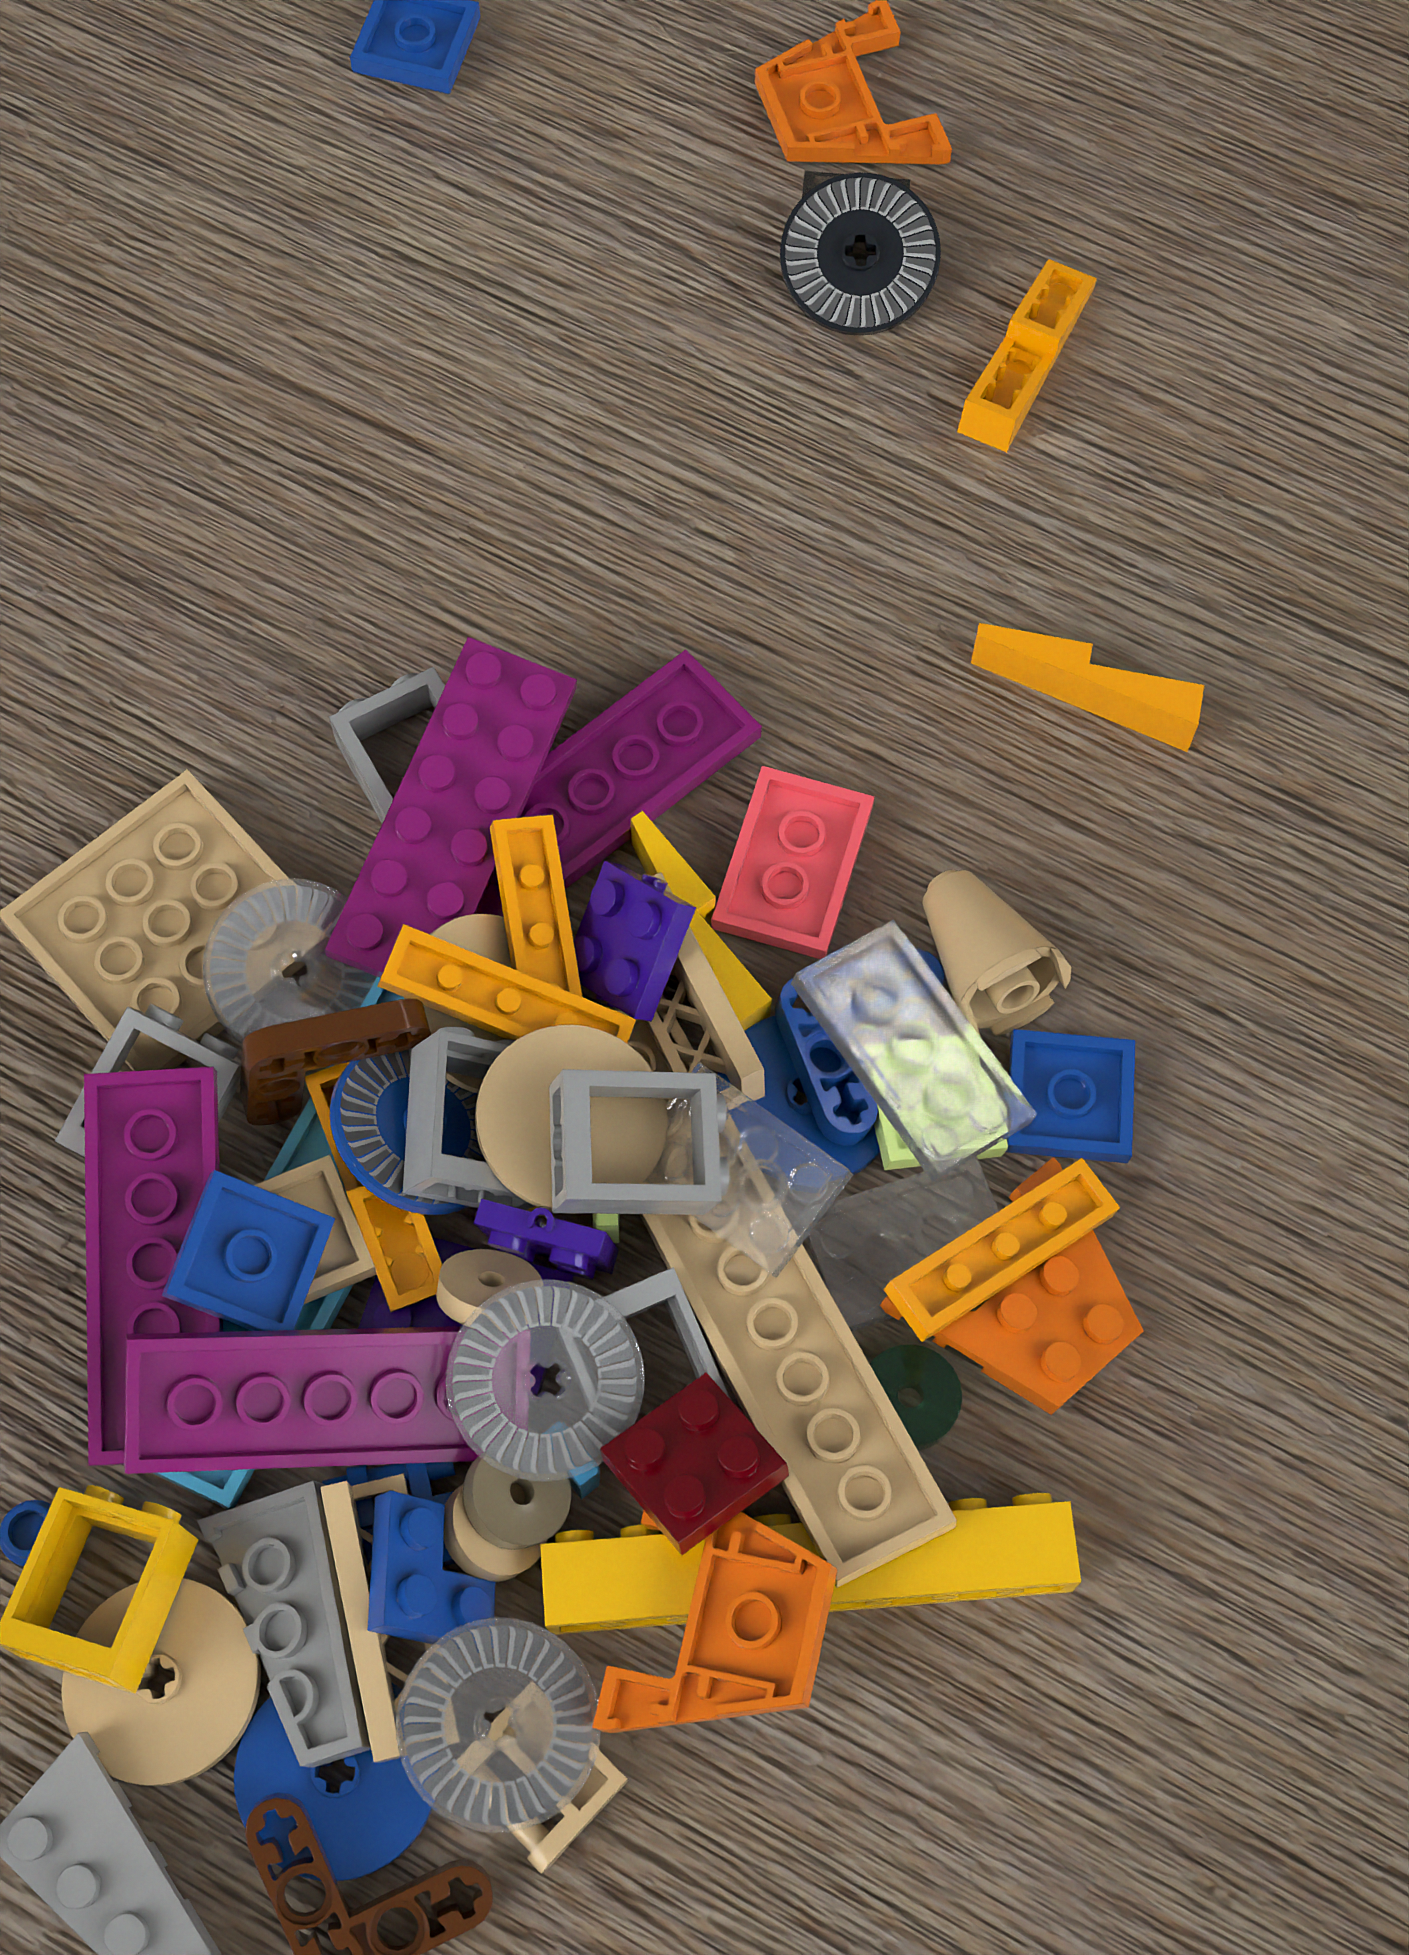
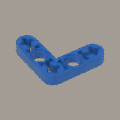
[774,949,944,1146]

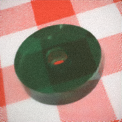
[870,1344,962,1451]

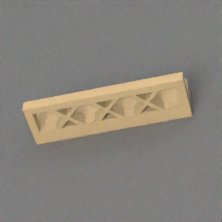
[645,872,765,1113]
[320,1474,459,1763]

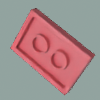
[711,766,875,961]

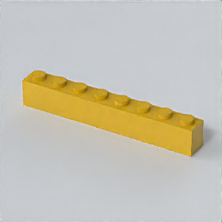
[540,1493,1081,1635]

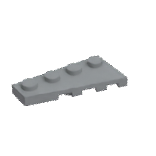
[197,1480,371,1768]
[0,1732,222,1955]

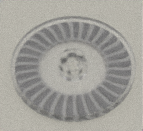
[203,879,377,1044]
[445,1280,645,1481]
[396,1618,601,1833]

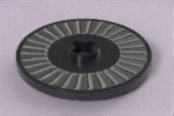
[780,172,941,336]

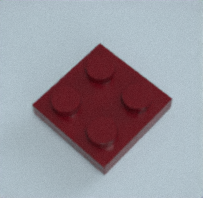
[600,1372,789,1555]

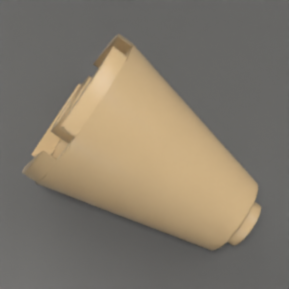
[922,870,1072,1037]

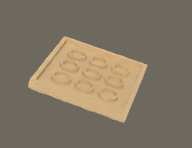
[0,769,331,1071]

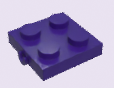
[573,860,696,1022]
[474,1198,619,1280]

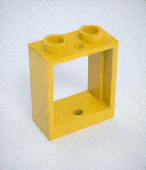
[0,1485,199,1694]

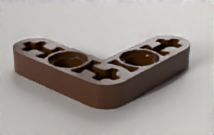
[240,999,431,1126]
[245,1792,493,1955]

